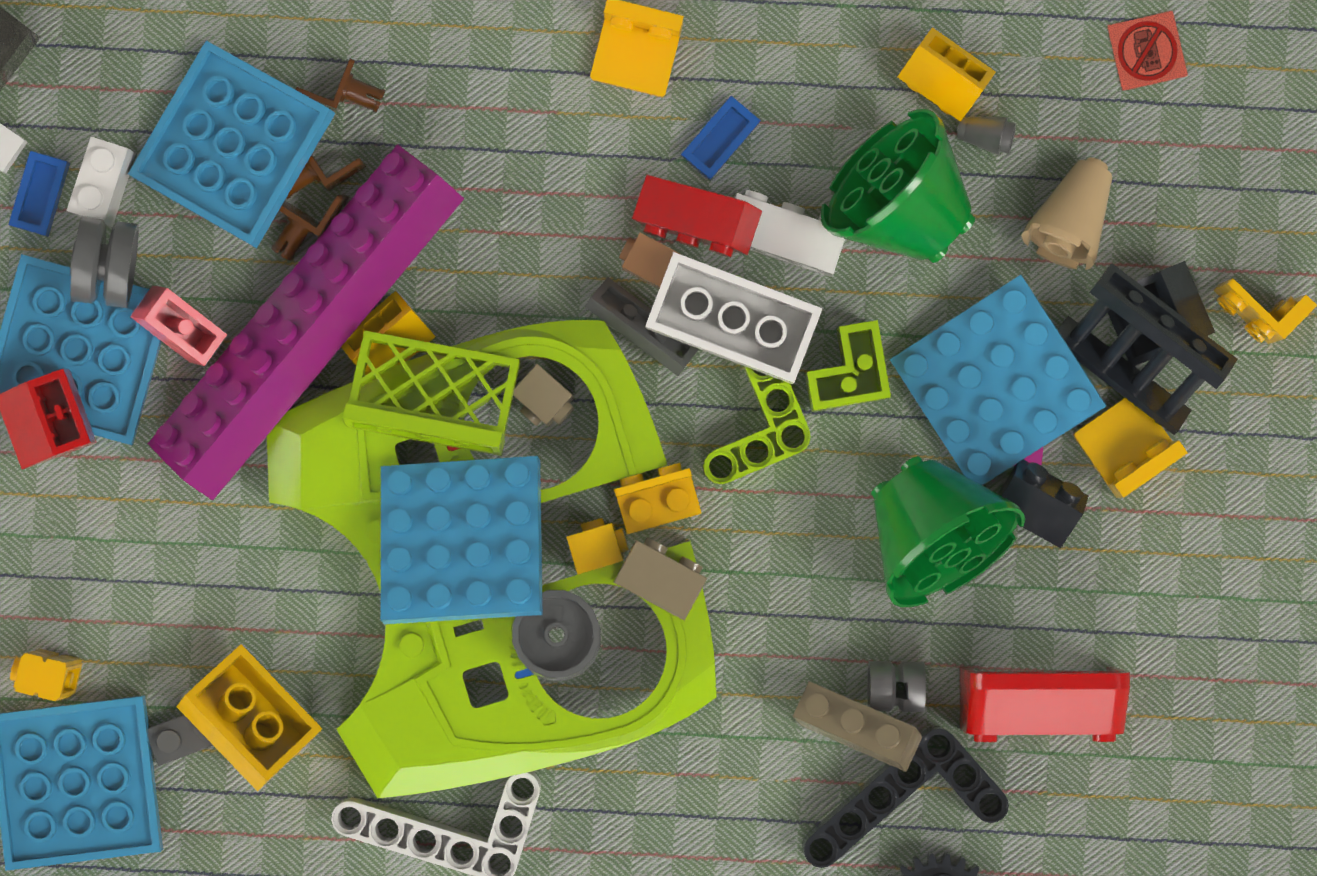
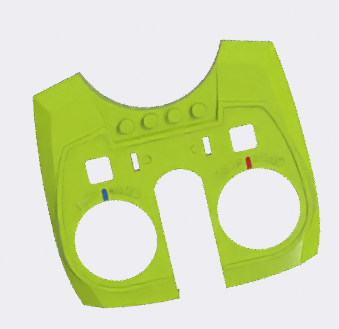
[267,320,717,798]

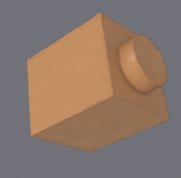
[619,233,680,289]

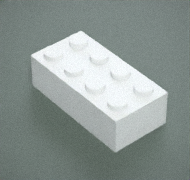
[645,252,823,384]

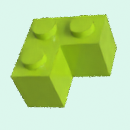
[805,320,891,412]

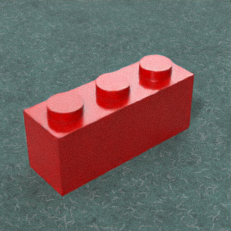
[632,175,762,258]

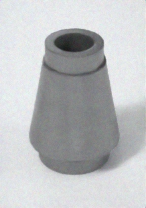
[957,116,1016,155]

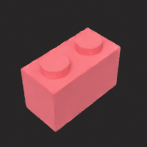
[130,286,227,366]

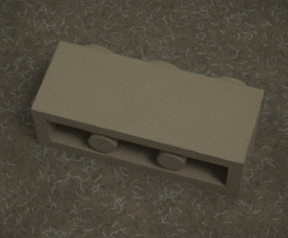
[792,681,923,772]

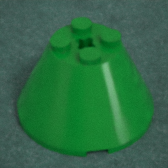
[821,109,975,263]
[871,456,1025,607]

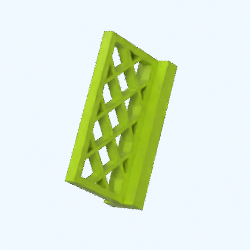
[342,330,520,456]

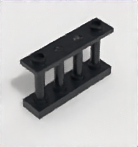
[1058,263,1238,435]

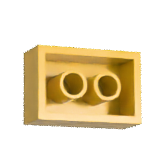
[176,644,322,791]

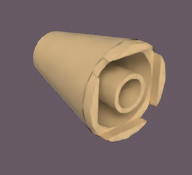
[1021,157,1112,270]

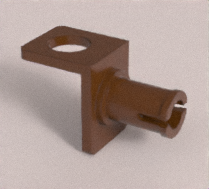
[295,58,385,113]
[286,155,366,199]
[271,194,349,261]

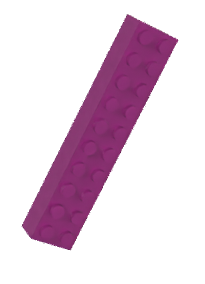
[147,144,464,501]

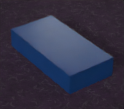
[681,96,761,181]
[8,151,70,237]

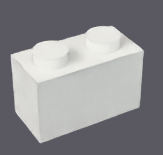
[67,137,136,227]

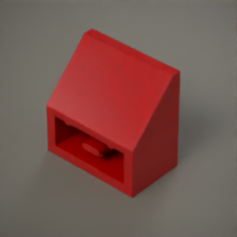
[0,368,97,470]

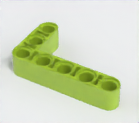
[703,275,811,485]

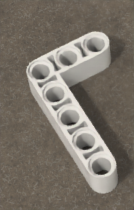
[331,771,541,876]

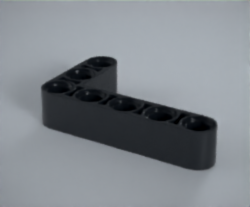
[802,726,1009,868]

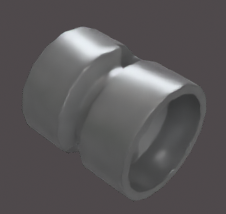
[867,661,926,712]

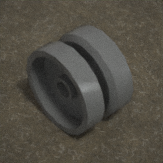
[70,216,139,308]
[512,590,601,681]

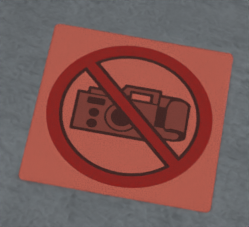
[1108,11,1188,91]

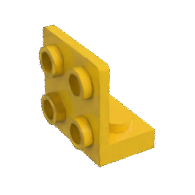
[590,0,684,98]
[1214,278,1317,344]
[1073,398,1188,498]
[614,463,702,534]

